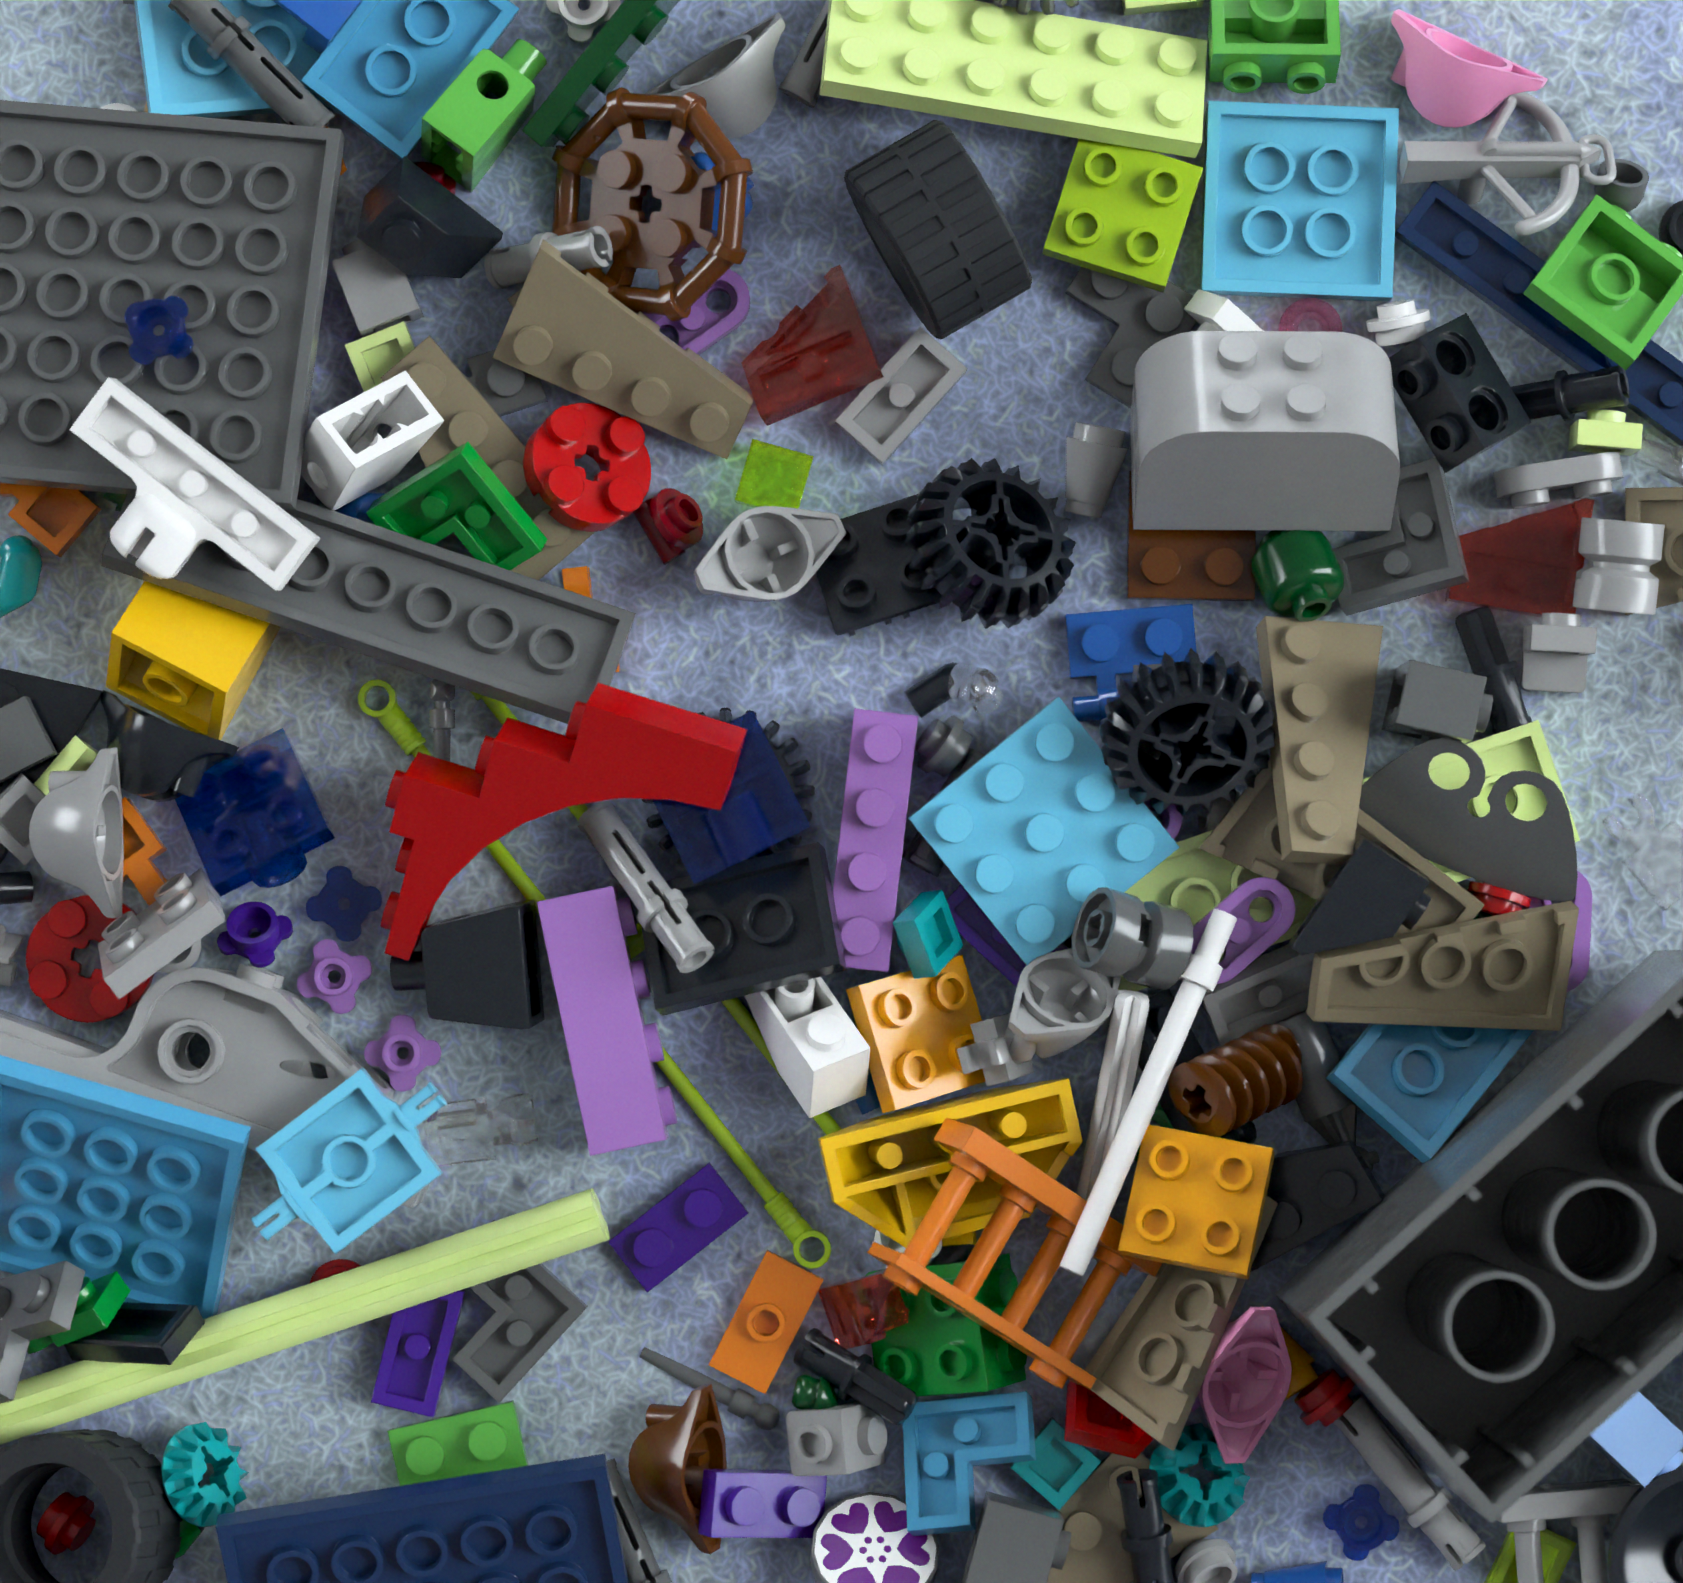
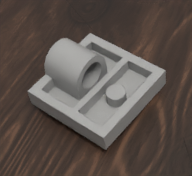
[98,868,226,999]

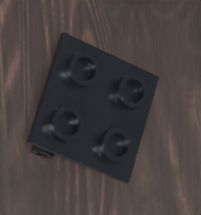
[816,494,942,637]

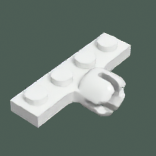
[69,377,320,591]

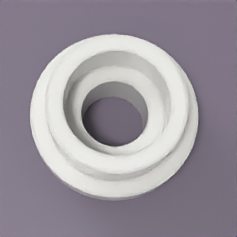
[1366,299,1431,346]

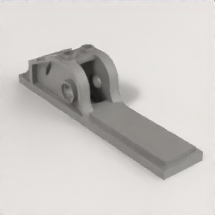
[0,964,430,1208]

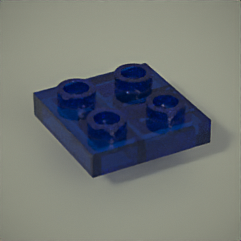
[652,710,811,885]
[175,728,335,897]

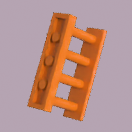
[867,1117,1162,1390]

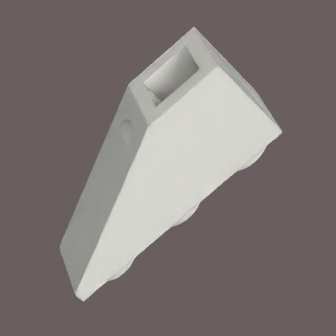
[745,977,870,1118]

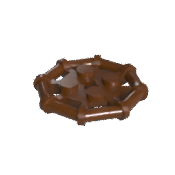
[551,87,753,322]

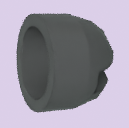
[1594,159,1649,212]

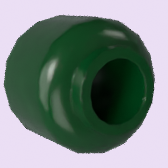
[1251,530,1344,622]

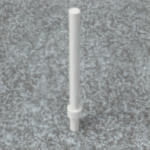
[1059,909,1237,1277]

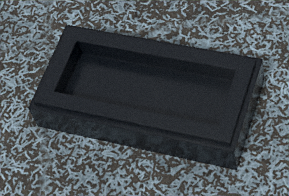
[64,1302,205,1365]

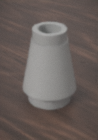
[1064,422,1129,518]

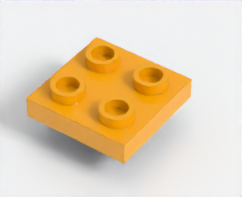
[846,955,986,1113]
[1118,1124,1275,1280]

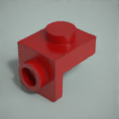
[1064,1381,1154,1459]

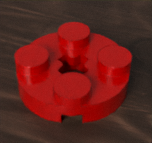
[523,403,651,532]
[26,895,154,1023]

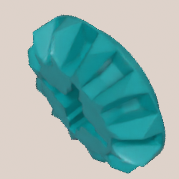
[162,1422,249,1527]
[1149,1423,1250,1527]

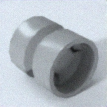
[1573,517,1665,615]

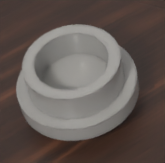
[1174,1539,1238,1583]

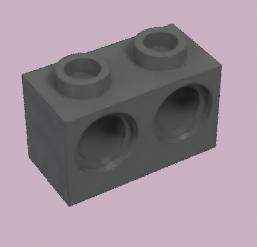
[1381,660,1493,744]

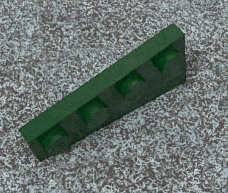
[522,0,680,147]

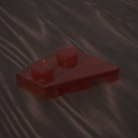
[741,265,884,426]
[1445,498,1595,618]

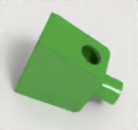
[421,39,547,193]

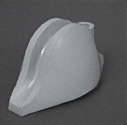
[645,12,785,143]
[693,506,846,602]
[29,747,124,918]
[1008,948,1122,1061]

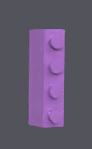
[833,708,918,972]
[537,886,678,1156]

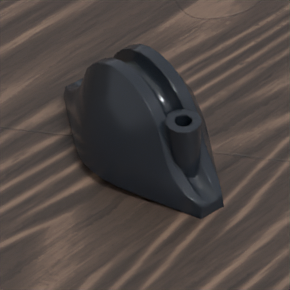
[101,690,239,802]

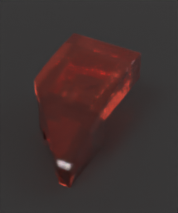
[818,1268,909,1349]

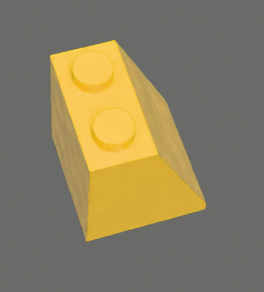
[106,581,281,740]

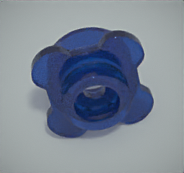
[124,296,194,365]
[306,866,382,942]
[1323,1484,1400,1561]

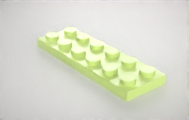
[820,0,1208,158]

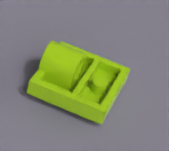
[1042,139,1203,293]

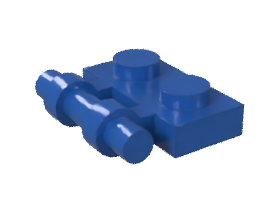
[1065,604,1197,725]

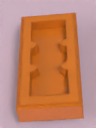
[709,1250,824,1394]

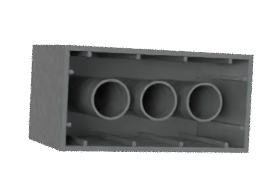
[1275,950,1683,1524]

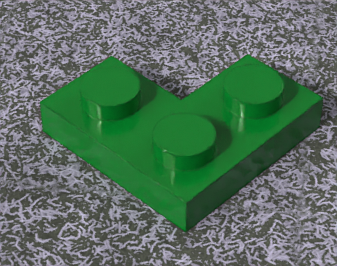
[366,441,548,570]

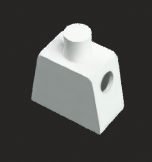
[301,370,444,510]

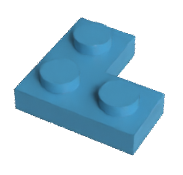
[902,1391,1036,1536]

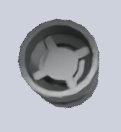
[1072,887,1193,990]

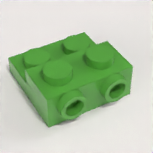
[1207,0,1341,94]
[1523,194,1683,370]
[387,1400,529,1486]

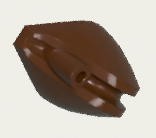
[628,1384,727,1554]

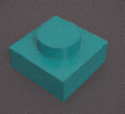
[893,890,964,979]
[1010,1417,1101,1510]

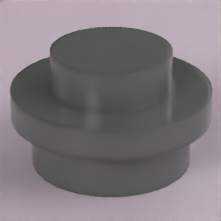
[915,715,972,777]

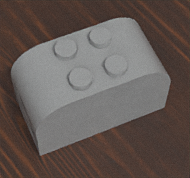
[1130,331,1400,531]

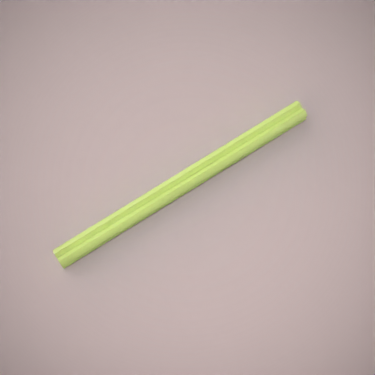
[0,1188,610,1445]

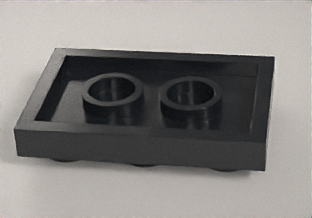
[641,842,847,1016]

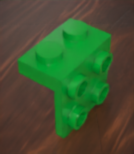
[863,1253,1027,1397]

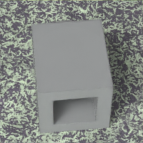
[331,239,424,337]

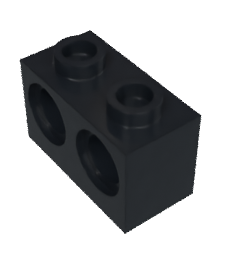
[1389,313,1532,473]

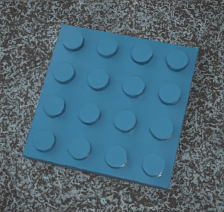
[0,1055,251,1319]

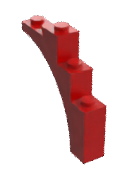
[380,683,747,961]

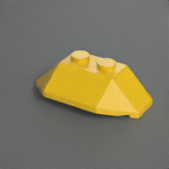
[818,1078,1083,1248]

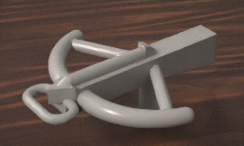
[1399,92,1617,236]

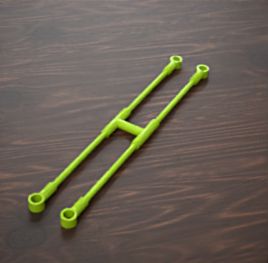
[358,679,841,1269]

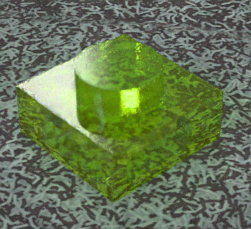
[735,439,814,509]

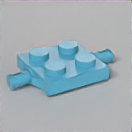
[251,1068,447,1254]

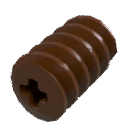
[1167,1024,1303,1138]

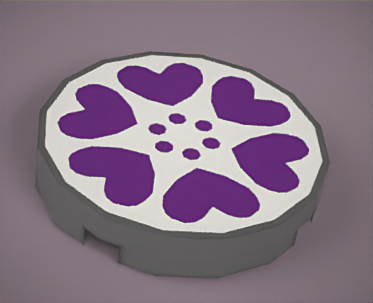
[810,1492,939,1583]

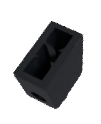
[390,900,545,1029]

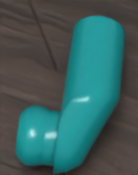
[0,535,42,618]

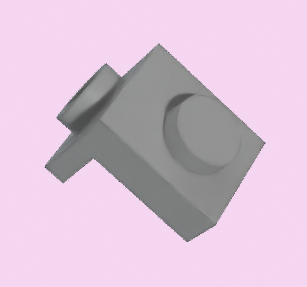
[1521,613,1597,693]
[786,1401,887,1476]

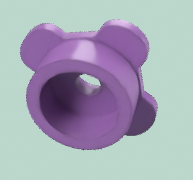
[297,939,372,1014]
[364,1015,441,1092]

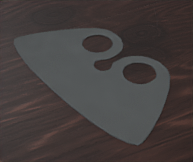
[1359,738,1578,902]

